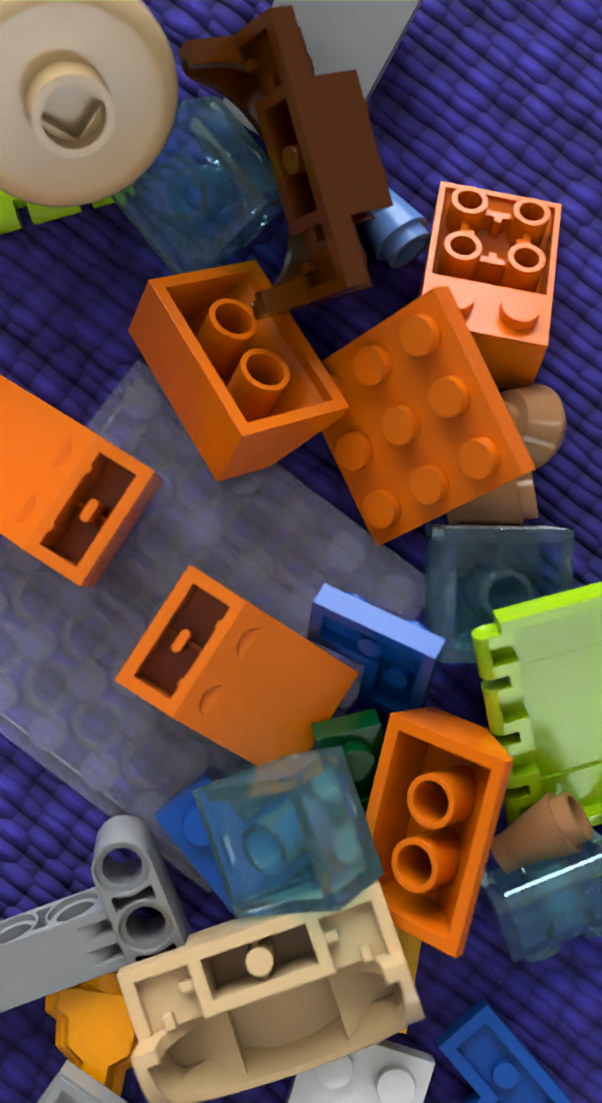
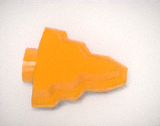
[45,970,138,1096]

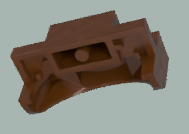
[178,5,393,320]

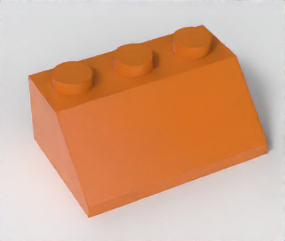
[128,260,350,482]
[348,706,513,959]

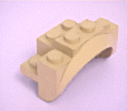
[116,879,426,1103]

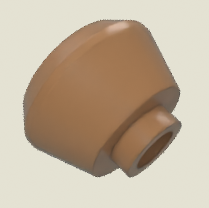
[500,384,567,469]

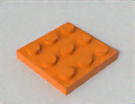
[321,285,536,547]

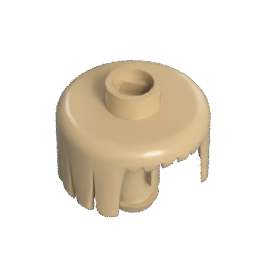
[0,0,178,207]

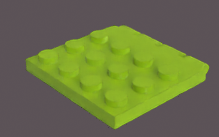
[471,582,602,827]

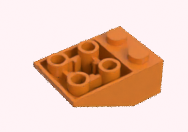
[418,181,562,390]
[0,375,163,588]
[114,564,359,784]

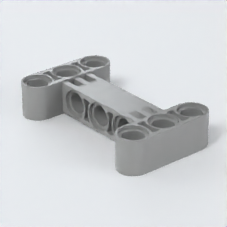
[0,815,193,1013]

